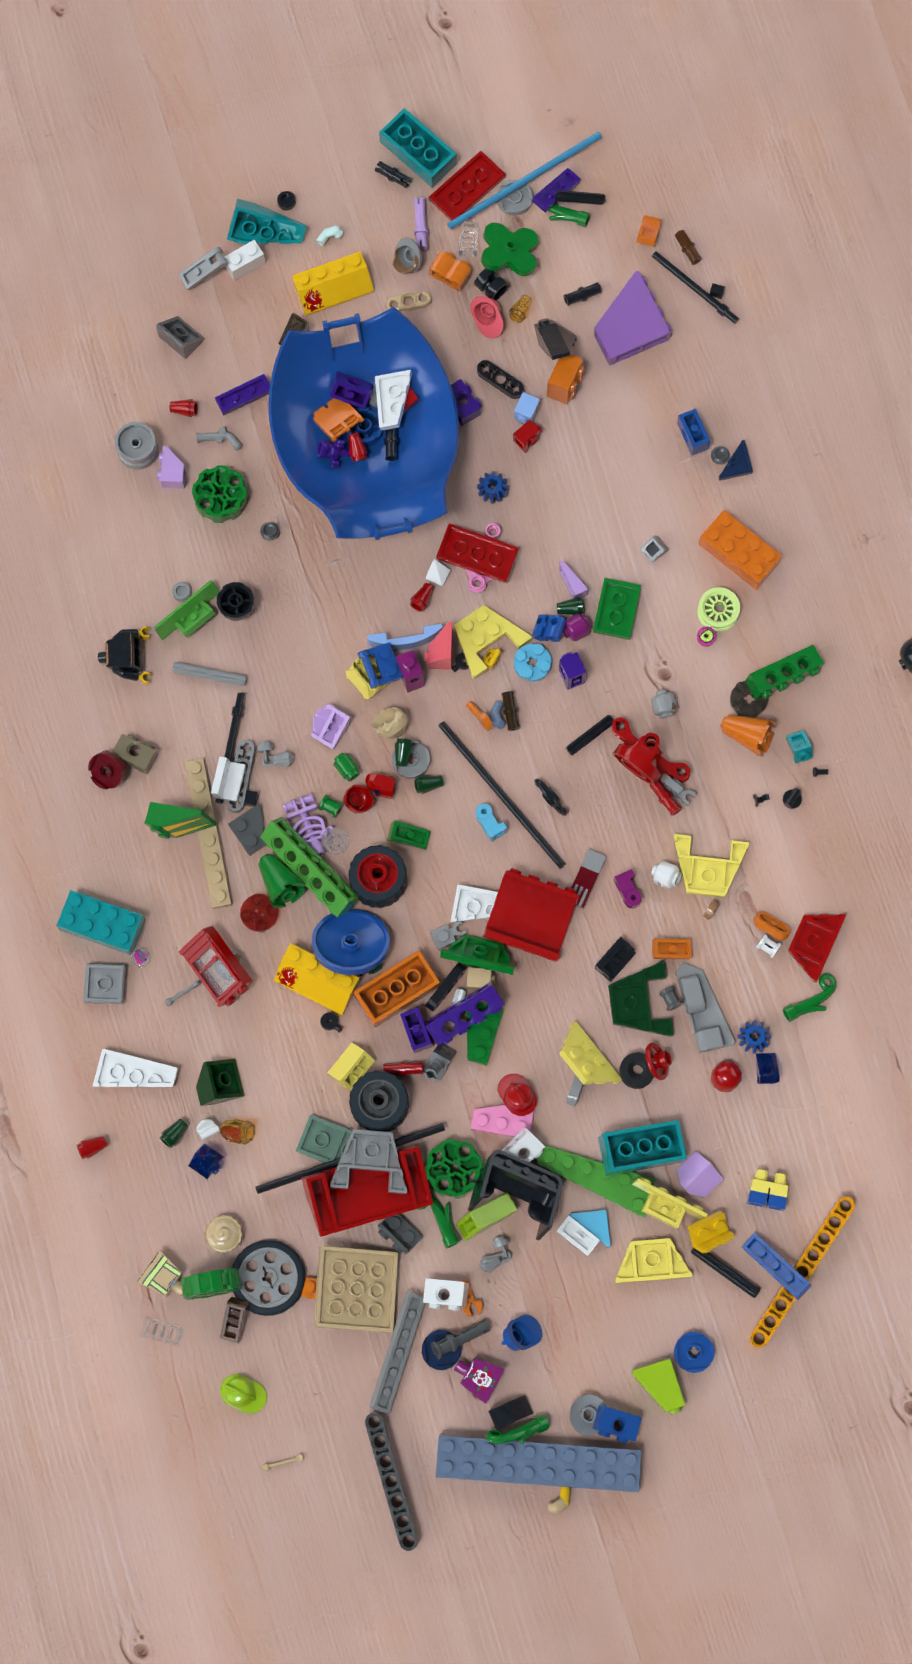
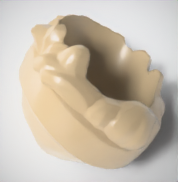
[371,707,408,739]

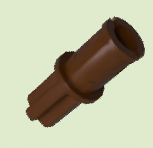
[675,230,702,265]

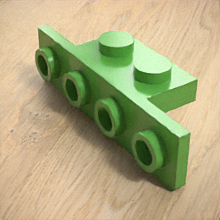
[154,580,219,640]

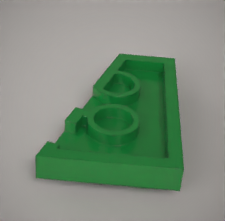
[466,1002,503,1066]

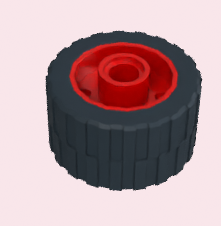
[348,845,407,908]

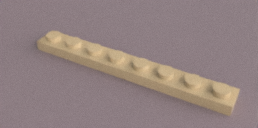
[184,758,232,909]

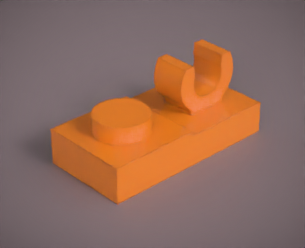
[652,939,692,960]

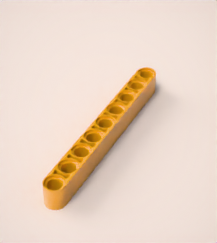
[749,1197,855,1349]

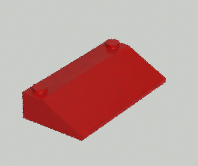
[301,1145,433,1237]

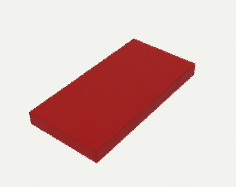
[429,151,506,221]
[436,523,519,583]

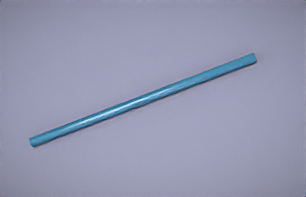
[447,132,602,230]

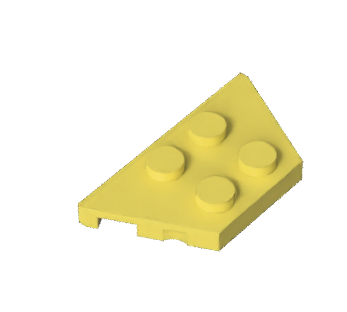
[559,1021,622,1085]
[615,1238,692,1284]

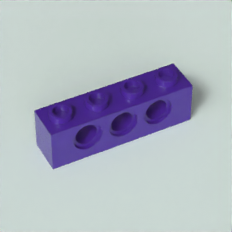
[425,982,504,1045]

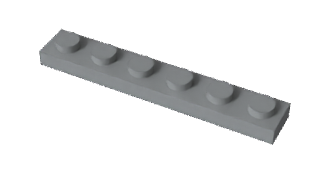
[369,1291,425,1414]

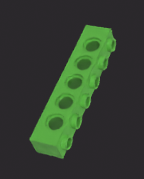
[260,817,359,917]

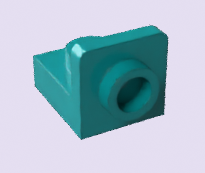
[786,730,813,763]

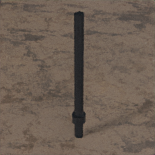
[652,251,739,324]
[215,693,245,804]

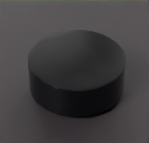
[277,191,296,211]

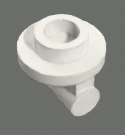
[196,1119,220,1141]

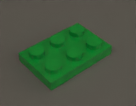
[593,578,641,640]

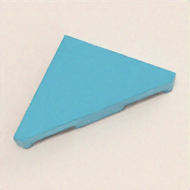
[570,1210,611,1247]

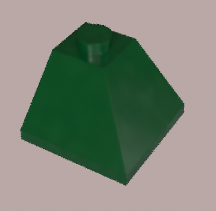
[196,1059,244,1106]

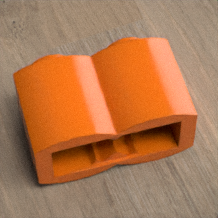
[429,251,472,291]

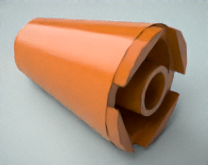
[720,715,776,757]

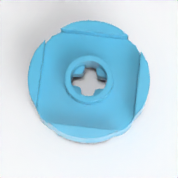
[514,644,551,682]

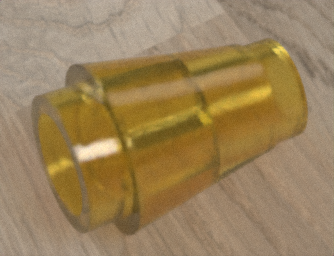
[509,295,532,323]

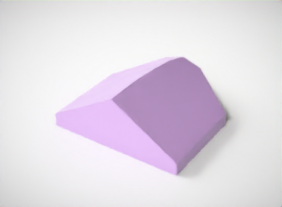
[311,704,351,749]
[677,1151,724,1198]

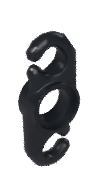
[534,779,568,816]

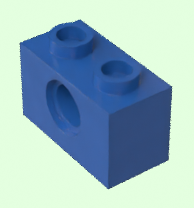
[677,409,710,455]
[592,1405,642,1444]

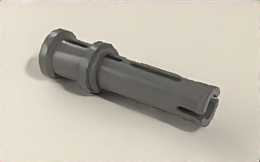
[431,1320,490,1359]

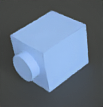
[514,392,540,424]

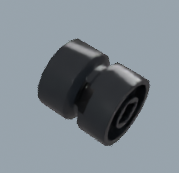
[474,268,509,301]

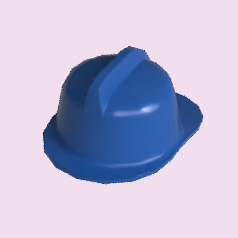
[501,1315,542,1351]

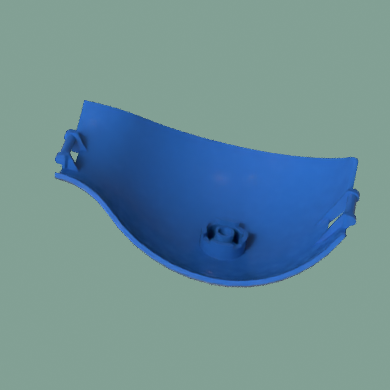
[269,307,459,540]

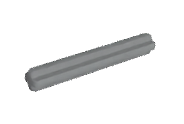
[172,662,247,686]

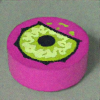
[697,627,716,647]

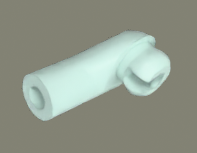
[316,225,343,246]

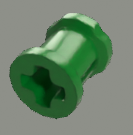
[318,794,343,818]

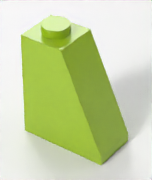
[456,1193,517,1241]
[631,1359,685,1415]

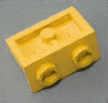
[688,1211,735,1253]

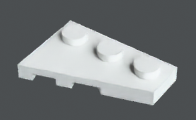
[375,370,413,430]

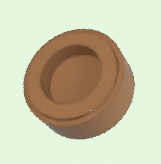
[703,900,719,920]

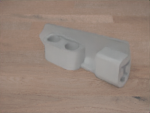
[676,962,735,1053]

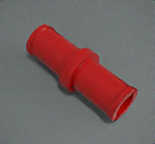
[649,780,682,816]
[383,1061,423,1077]

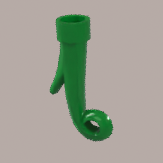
[539,190,590,227]
[782,973,836,1022]
[418,1194,460,1249]
[485,1415,550,1444]

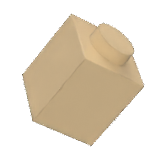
[467,967,495,991]

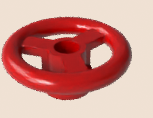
[645,1043,672,1080]

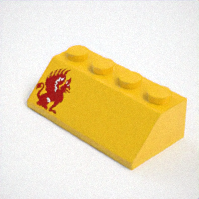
[292,251,374,316]
[274,943,360,1016]

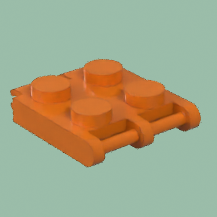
[313,398,364,442]

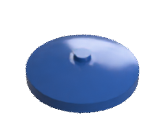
[312,909,390,975]

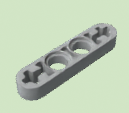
[227,740,255,813]

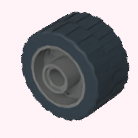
[349,1071,409,1132]

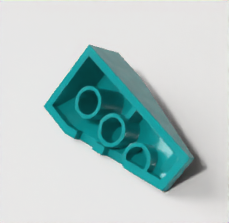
[227,198,307,245]

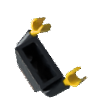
[97,626,151,685]

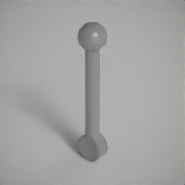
[165,980,201,1006]

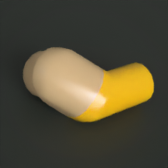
[548,1487,570,1514]

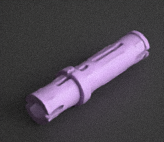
[414,197,428,252]

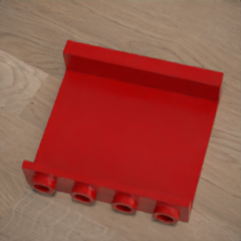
[483,868,580,962]

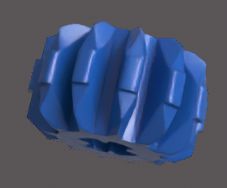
[477,471,509,504]
[737,1020,771,1054]

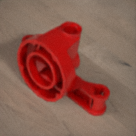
[612,717,690,786]

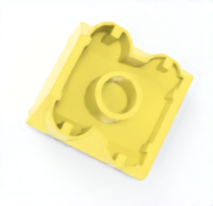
[345,655,389,699]

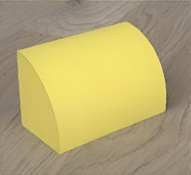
[327,1043,375,1091]

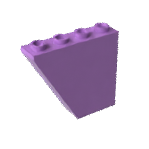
[594,271,671,366]

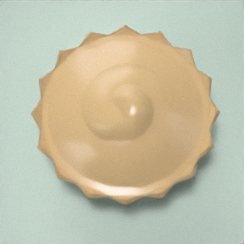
[204,1214,243,1254]

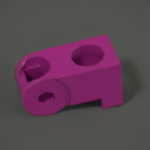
[613,869,642,909]

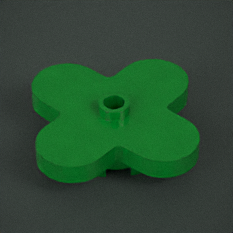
[481,223,538,276]

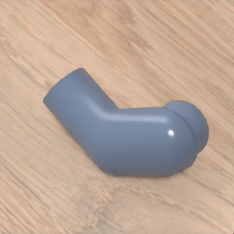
[489,701,505,729]

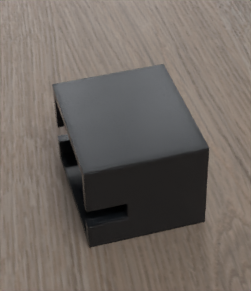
[710,283,725,299]
[244,790,258,807]

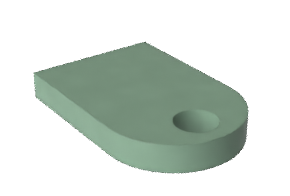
[296,1114,351,1163]

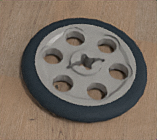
[232,1240,306,1316]

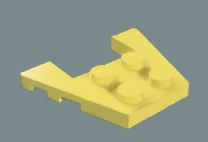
[453,605,532,680]
[673,834,749,898]

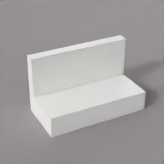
[211,757,246,802]

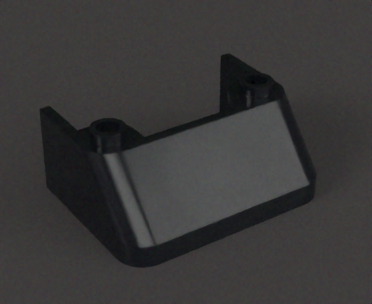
[468,1150,563,1240]

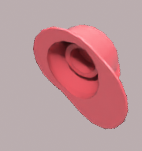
[470,296,504,338]

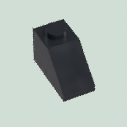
[488,1395,533,1430]

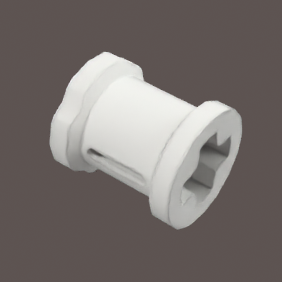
[756,934,782,958]

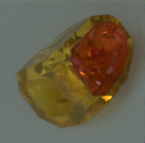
[220,1119,255,1145]

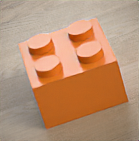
[547,354,585,405]

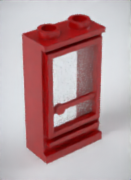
[179,926,253,1007]

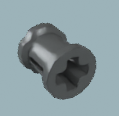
[659,986,683,1011]

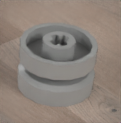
[115,422,158,470]

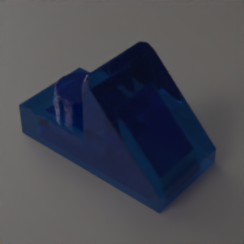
[756,1053,780,1084]

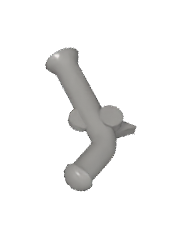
[196,426,242,450]

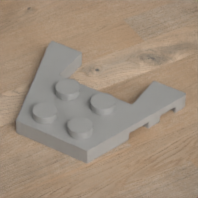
[329,1129,407,1194]

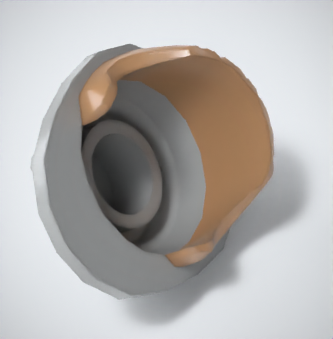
[393,237,423,273]

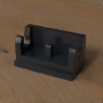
[595,937,636,982]

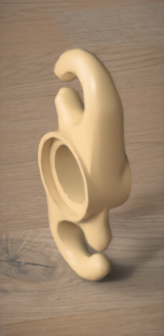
[386,291,431,311]

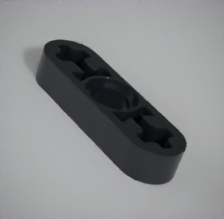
[477,360,524,399]
[425,962,467,1012]

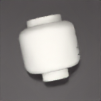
[651,861,682,889]

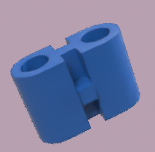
[532,615,566,642]

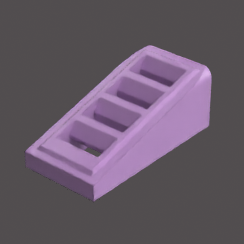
[559,561,588,599]

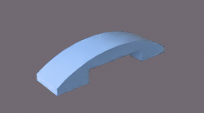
[367,624,442,650]

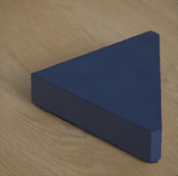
[718,440,753,481]

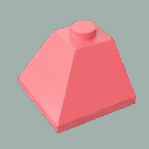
[425,622,453,670]

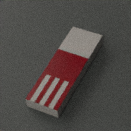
[571,849,606,909]

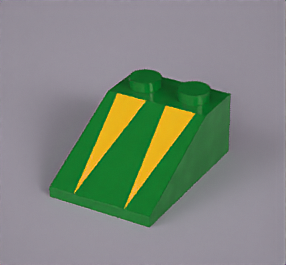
[144,802,217,839]

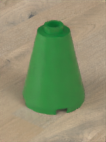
[258,854,305,908]

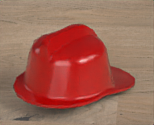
[498,1074,537,1116]

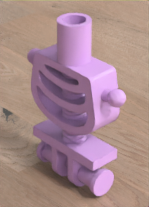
[282,793,334,856]

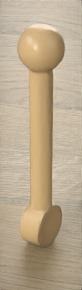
[262,1454,303,1471]

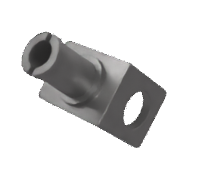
[424,1044,457,1080]

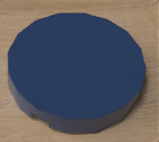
[421,1330,461,1370]

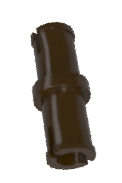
[501,691,520,731]

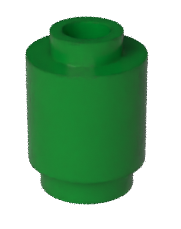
[333,753,361,782]

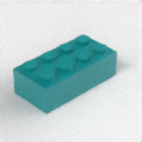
[379,108,457,188]
[56,890,145,955]
[598,1120,687,1176]

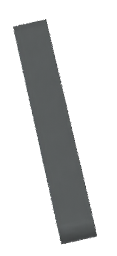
[365,1413,418,1551]

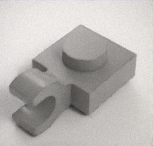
[663,776,696,806]

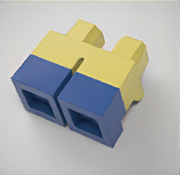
[746,1169,788,1211]

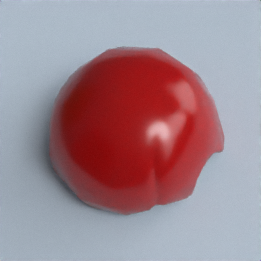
[343,785,374,814]
[711,1060,742,1092]

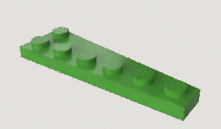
[537,1145,656,1218]

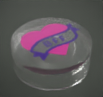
[131,947,151,968]

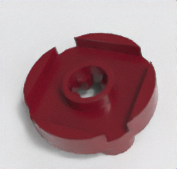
[88,750,127,790]

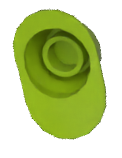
[220,1374,267,1414]

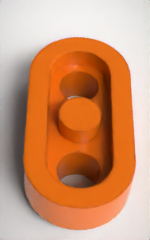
[753,911,791,940]

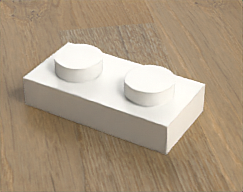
[556,1216,600,1257]

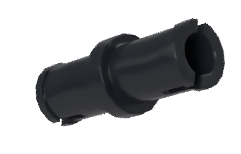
[375,161,411,188]
[563,282,602,306]
[384,428,399,461]

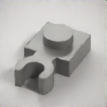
[430,921,467,951]

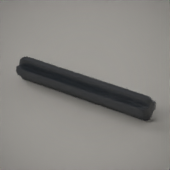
[691,1248,760,1298]

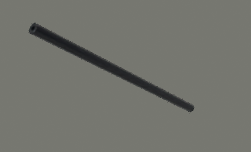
[438,721,566,869]
[255,1123,445,1194]

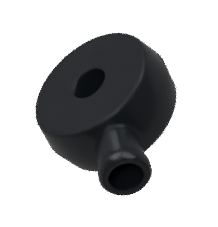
[451,652,469,672]
[320,1012,343,1033]

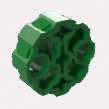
[192,465,248,523]
[425,1139,483,1199]
[180,1268,242,1300]

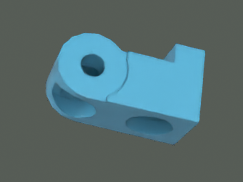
[476,804,507,842]

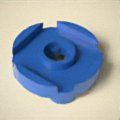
[674,1332,714,1373]

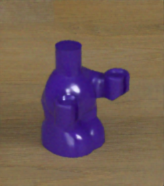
[317,439,349,468]

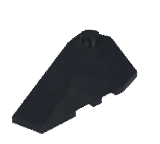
[534,318,577,360]

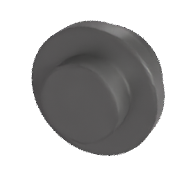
[711,446,729,465]
[260,522,279,541]

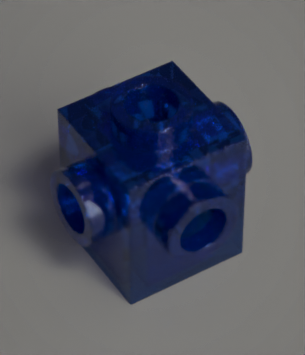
[188,1143,224,1179]

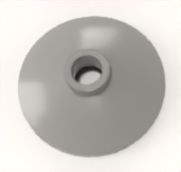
[569,1394,606,1436]

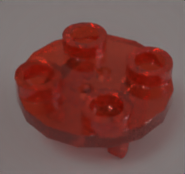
[240,894,279,933]

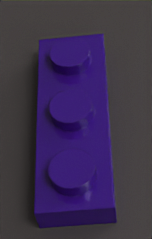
[532,168,581,213]
[214,374,270,415]

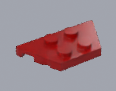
[788,914,846,983]

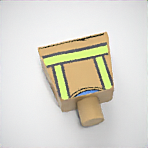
[137,1250,183,1297]

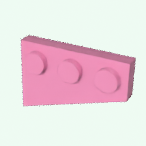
[471,1105,534,1137]

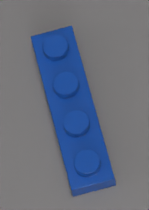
[742,1233,812,1300]

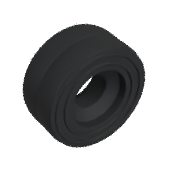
[619,1052,654,1089]

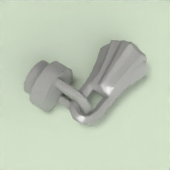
[257,741,294,767]
[479,1235,511,1273]

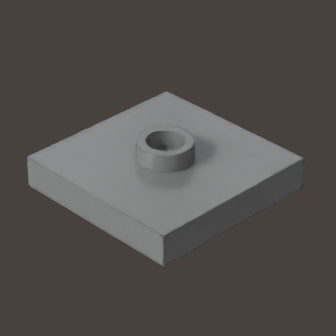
[83,964,125,1004]

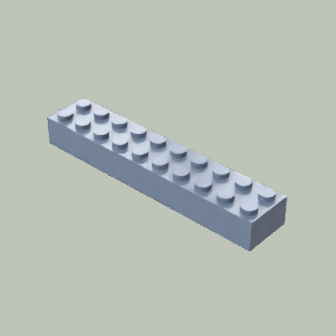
[436,1436,641,1492]

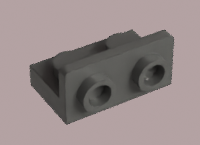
[377,1214,423,1255]

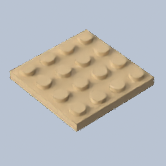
[314,1246,398,1333]

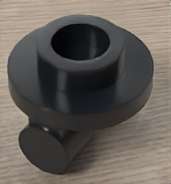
[782,788,802,809]

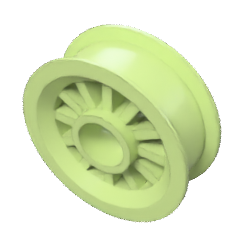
[698,587,740,631]

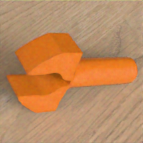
[466,701,493,731]
[461,1279,483,1317]

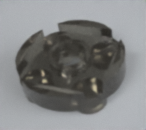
[730,681,768,718]

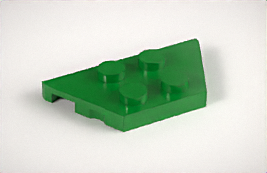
[440,934,515,975]

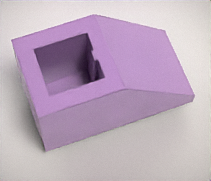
[157,446,186,488]

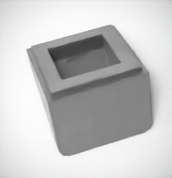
[640,536,669,562]

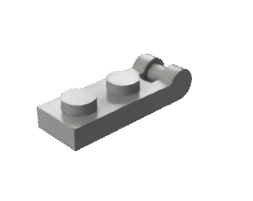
[179,247,228,290]

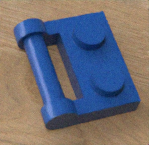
[357,642,403,689]

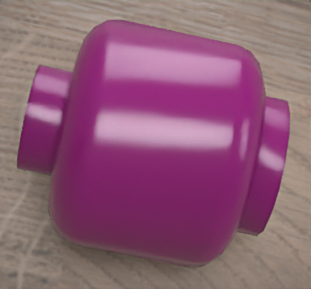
[563,614,591,641]

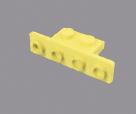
[632,1178,708,1229]

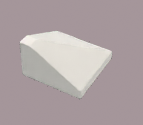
[426,559,451,587]

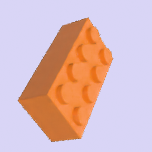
[699,510,782,590]
[353,950,440,1028]

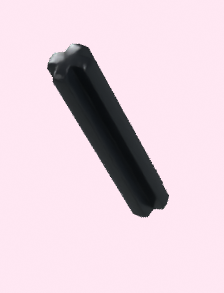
[555,190,606,205]
[566,715,614,755]

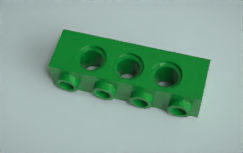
[745,645,824,700]

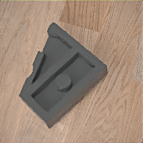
[228,804,265,856]

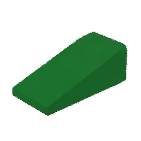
[387,821,431,850]

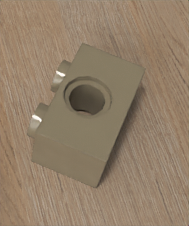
[112,734,158,774]

